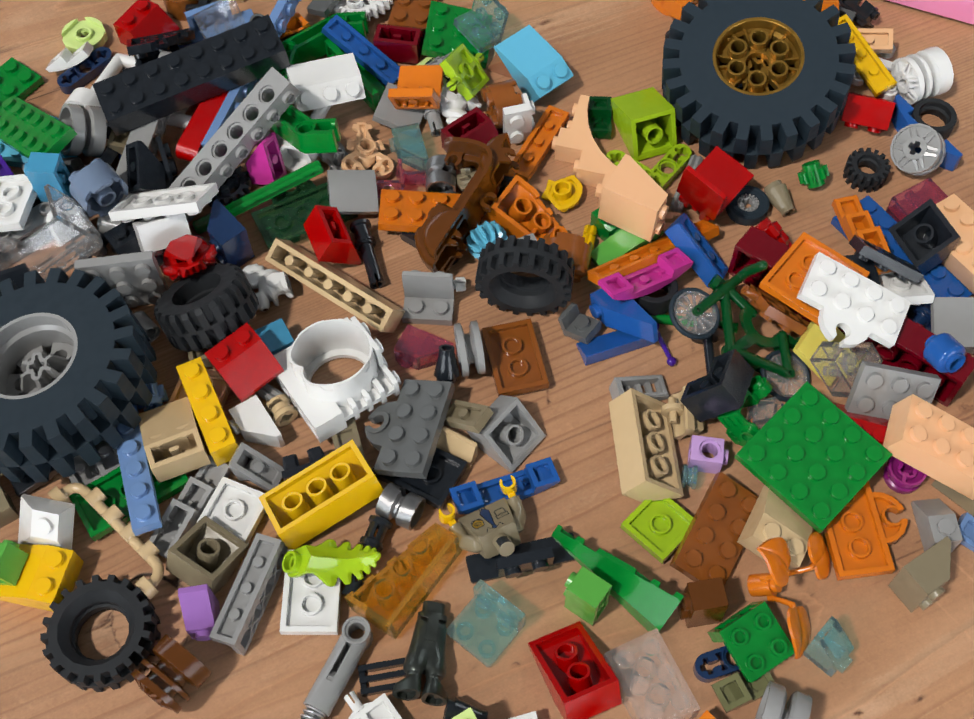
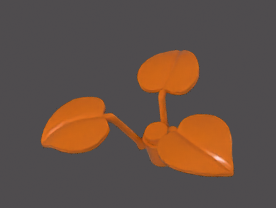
[747,531,831,659]

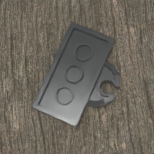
[365,379,455,479]

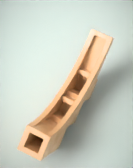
[551,95,661,207]

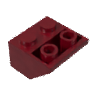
[373,24,426,64]
[441,107,499,168]

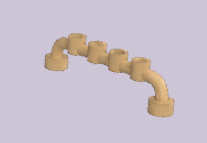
[47,482,164,600]

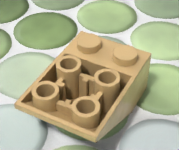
[139,396,211,483]

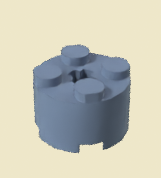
[68,159,128,217]

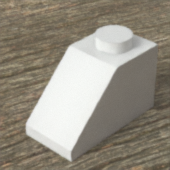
[228,395,285,448]

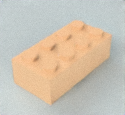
[936,194,974,294]
[883,394,974,500]

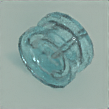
[681,464,698,489]

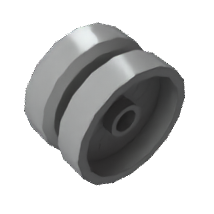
[59,104,107,157]
[755,681,813,719]

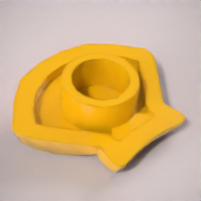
[541,175,583,212]

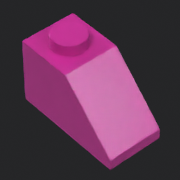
[246,132,287,185]

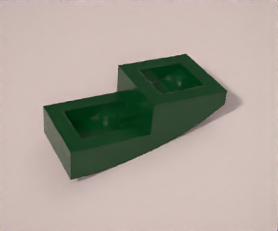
[588,96,612,139]

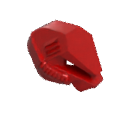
[160,234,217,281]

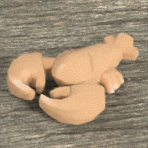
[341,122,394,180]

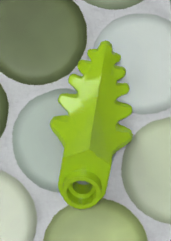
[282,539,381,587]

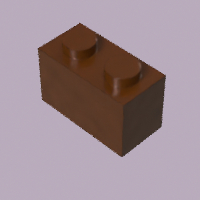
[678,577,729,628]

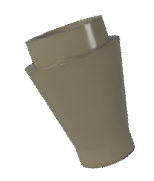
[764,180,795,217]

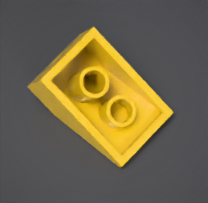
[0,544,84,612]

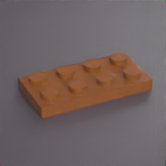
[670,471,758,586]

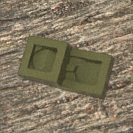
[711,671,775,713]

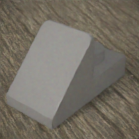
[228,442,284,492]

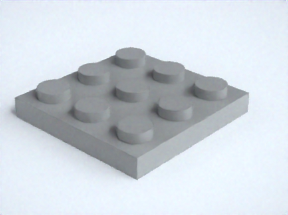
[74,251,169,308]

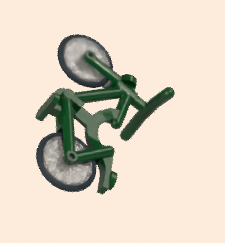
[669,260,811,402]

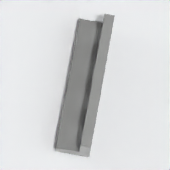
[209,533,288,656]

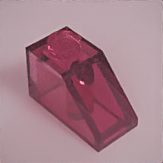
[393,325,453,370]

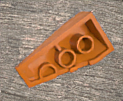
[483,174,568,241]

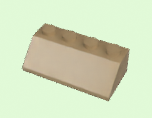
[609,388,684,502]

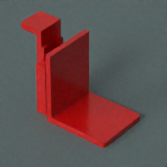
[677,146,754,222]

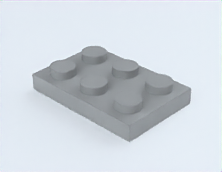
[845,360,941,420]

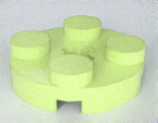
[61,17,108,53]

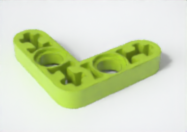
[606,144,692,190]

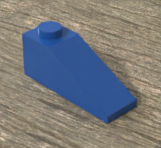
[589,288,659,343]

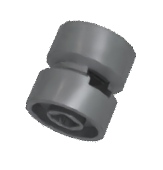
[425,155,456,193]
[375,483,426,531]

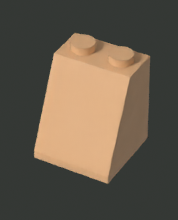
[598,154,669,242]

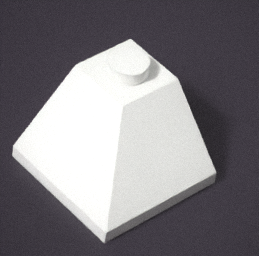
[18,494,75,550]

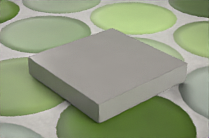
[372,82,425,137]

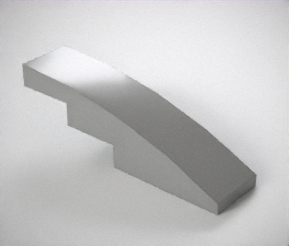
[149,455,231,559]

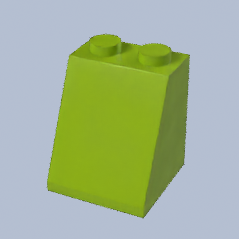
[611,87,677,161]

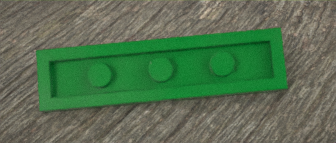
[324,38,385,112]

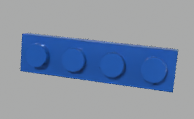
[321,14,400,86]

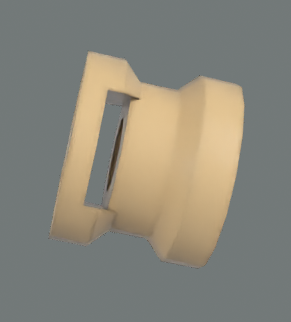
[265,394,298,427]

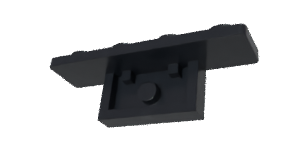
[466,532,575,584]

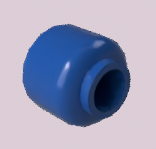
[923,333,966,373]

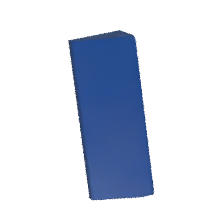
[665,213,728,288]
[576,330,656,366]

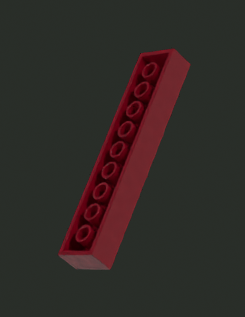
[728,226,974,407]

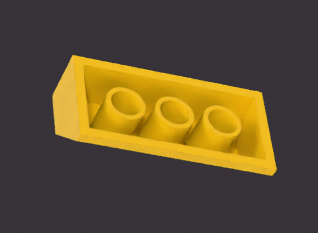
[258,439,383,550]

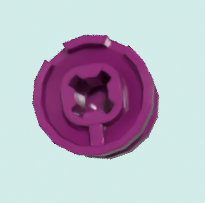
[883,456,927,494]

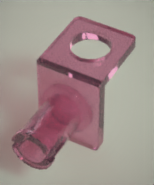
[377,159,426,198]

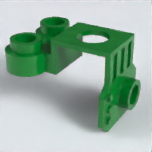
[717,375,772,446]

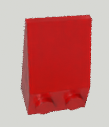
[528,621,622,719]

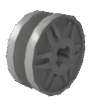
[890,123,946,176]
[453,320,486,377]

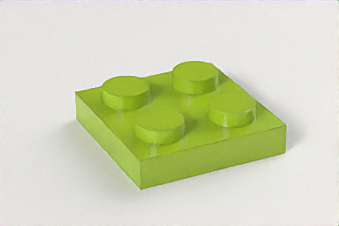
[620,498,693,564]

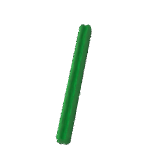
[192,160,324,234]

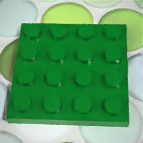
[734,381,893,534]

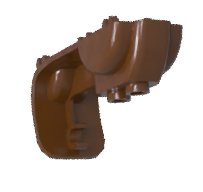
[414,133,520,273]

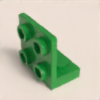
[707,601,794,683]

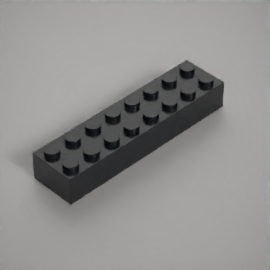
[92,14,290,136]

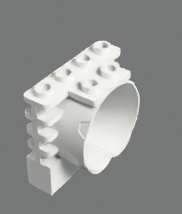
[273,316,401,443]

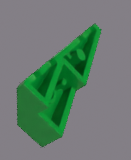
[551,525,684,637]

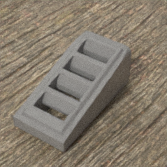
[609,375,669,401]

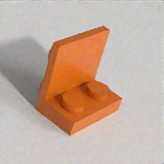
[388,65,444,109]

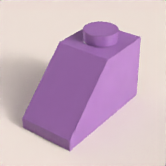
[178,584,220,641]

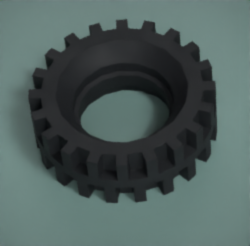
[475,235,575,316]
[40,574,161,692]

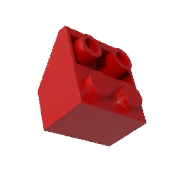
[303,205,362,265]

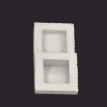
[46,41,94,72]

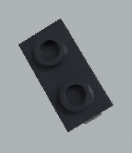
[839,0,880,28]

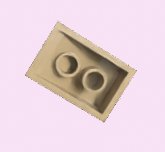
[737,485,813,570]

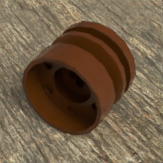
[130,634,212,714]

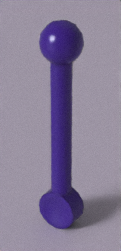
[657,323,677,366]

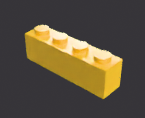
[176,357,238,466]

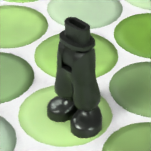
[392,601,448,706]

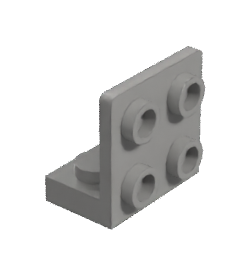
[402,270,455,326]

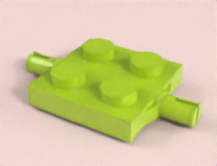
[439,43,490,101]

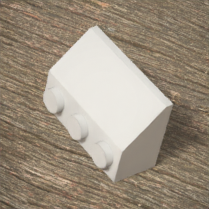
[286,53,366,112]

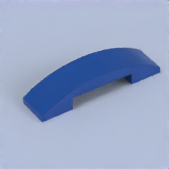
[891,94,963,171]
[449,457,560,515]

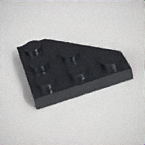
[126,27,195,59]

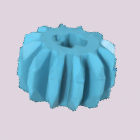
[466,220,508,260]

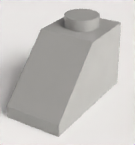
[911,498,963,552]

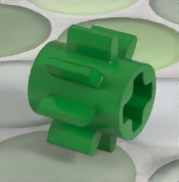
[797,160,830,189]

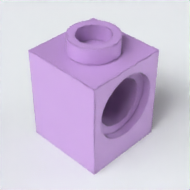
[687,435,729,474]

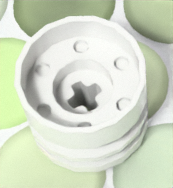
[891,47,954,105]

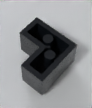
[680,349,755,422]

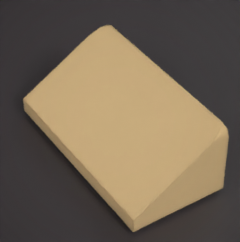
[437,426,478,470]

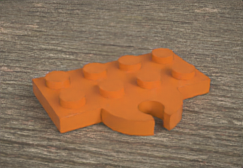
[823,481,908,581]

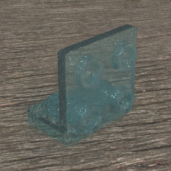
[453,0,509,53]
[446,579,526,668]

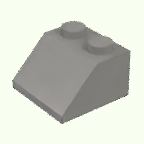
[466,395,546,472]

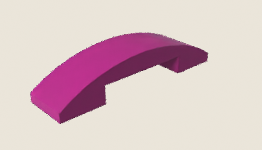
[598,247,693,300]

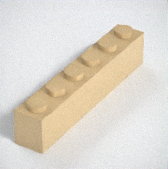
[265,238,405,333]

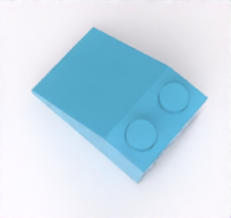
[493,25,574,102]

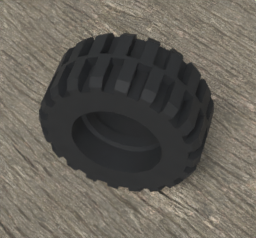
[154,263,258,352]

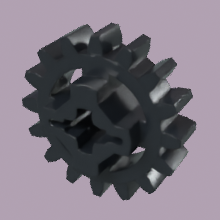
[208,166,252,207]

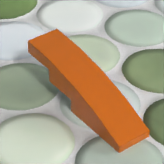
[832,195,894,275]

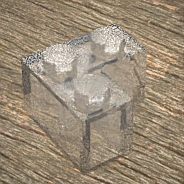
[810,341,883,398]

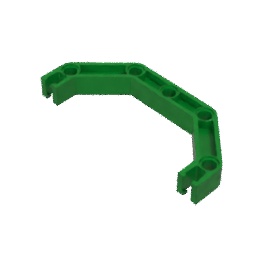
[270,11,370,154]

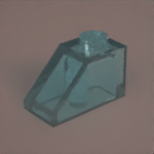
[388,123,428,174]
[803,616,854,677]

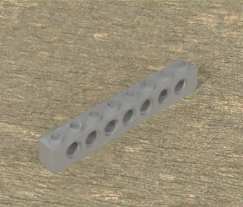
[169,67,301,224]

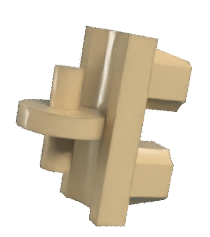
[661,385,704,440]

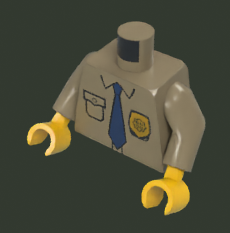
[439,475,527,559]

